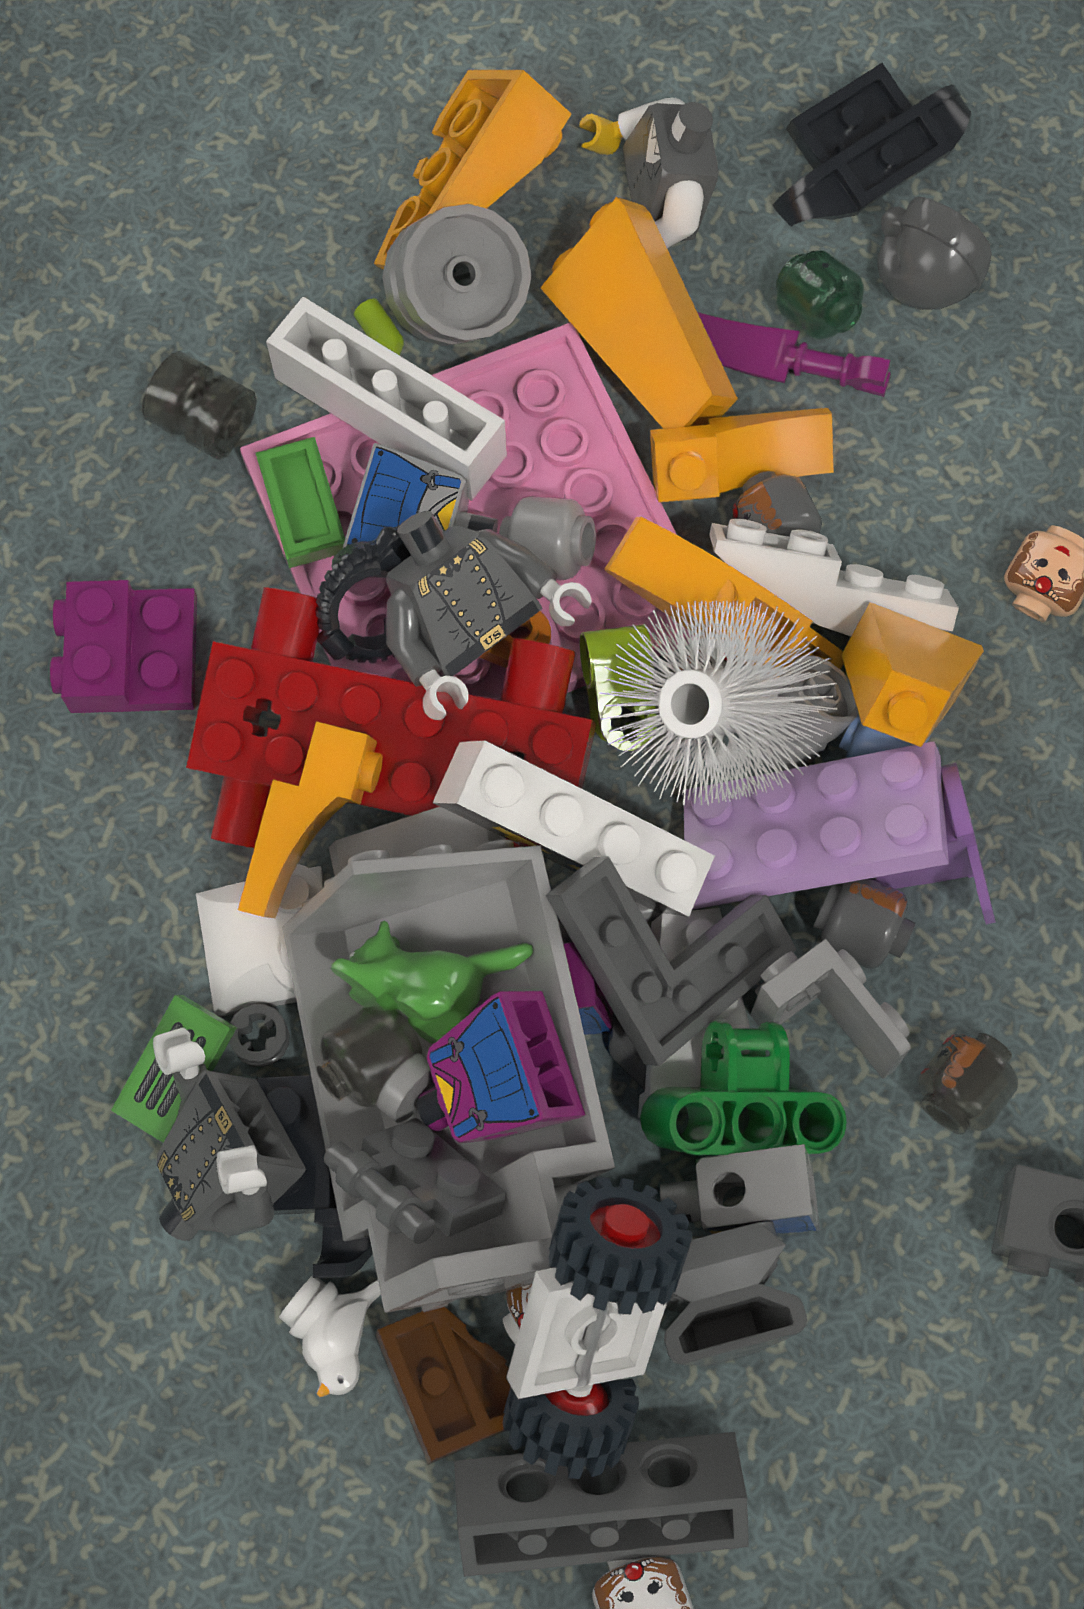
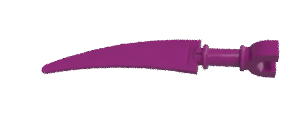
[697,312,891,397]

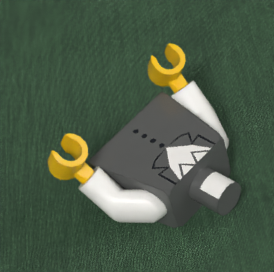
[579,98,719,248]

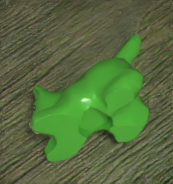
[330,921,533,1045]

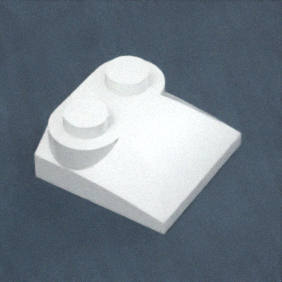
[196,864,325,1017]

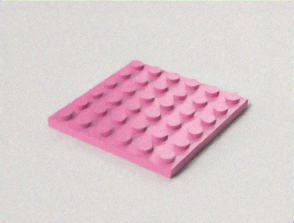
[240,323,695,701]

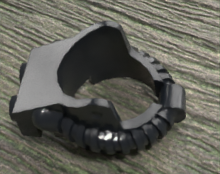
[316,524,411,664]

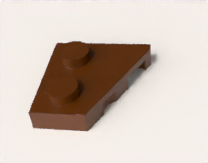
[375,1307,511,1465]

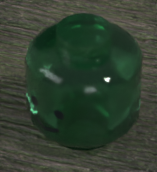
[776,250,864,340]

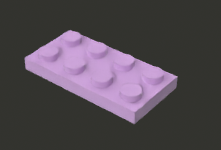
[684,741,949,910]

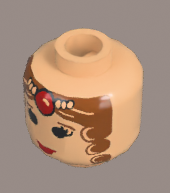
[1004,525,1084,622]

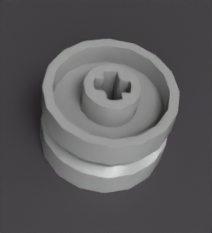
[382,204,531,346]

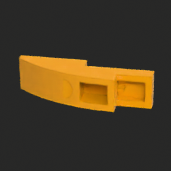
[604,516,844,678]

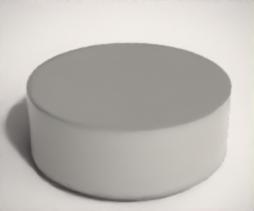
[377,1053,435,1123]

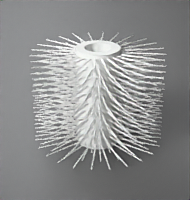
[600,601,837,806]

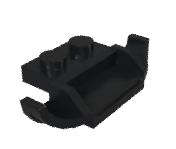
[772,63,971,227]
[255,1075,373,1278]

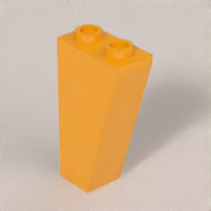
[540,197,738,429]

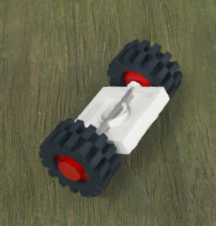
[503,1177,692,1479]

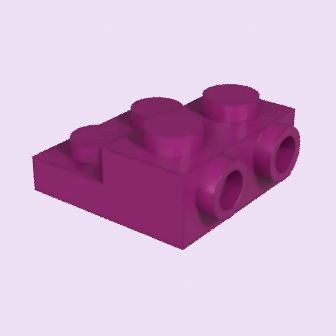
[50,580,197,713]

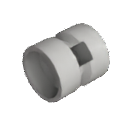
[743,655,858,771]

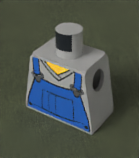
[343,443,498,578]
[660,1144,820,1235]

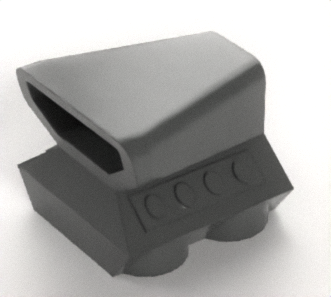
[664,1222,807,1366]

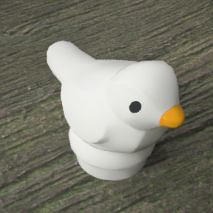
[279,1275,381,1397]

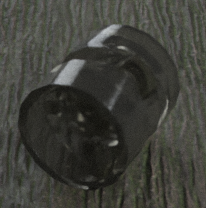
[142,351,257,460]

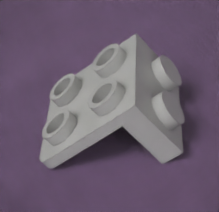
[750,939,911,1079]

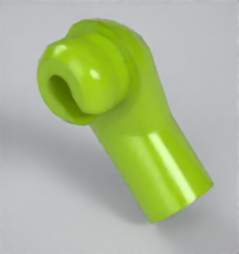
[354,298,404,356]

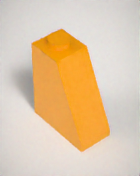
[841,602,984,747]

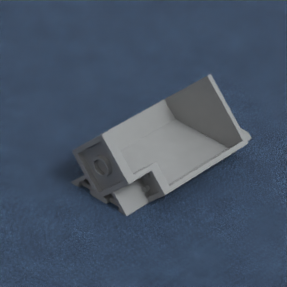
[282,807,615,1313]

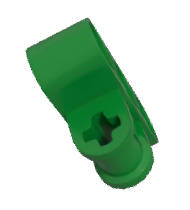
[640,1021,847,1155]

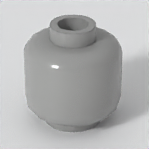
[499,496,596,580]

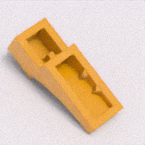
[650,408,834,503]
[238,721,383,919]

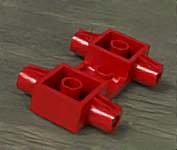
[186,587,597,848]

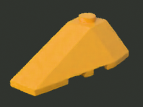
[374,70,572,270]

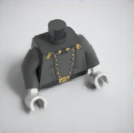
[386,511,592,720]
[153,1028,306,1241]

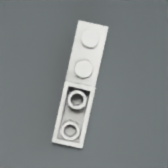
[709,519,959,636]

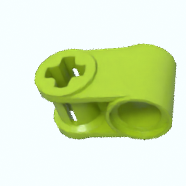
[579,624,657,751]

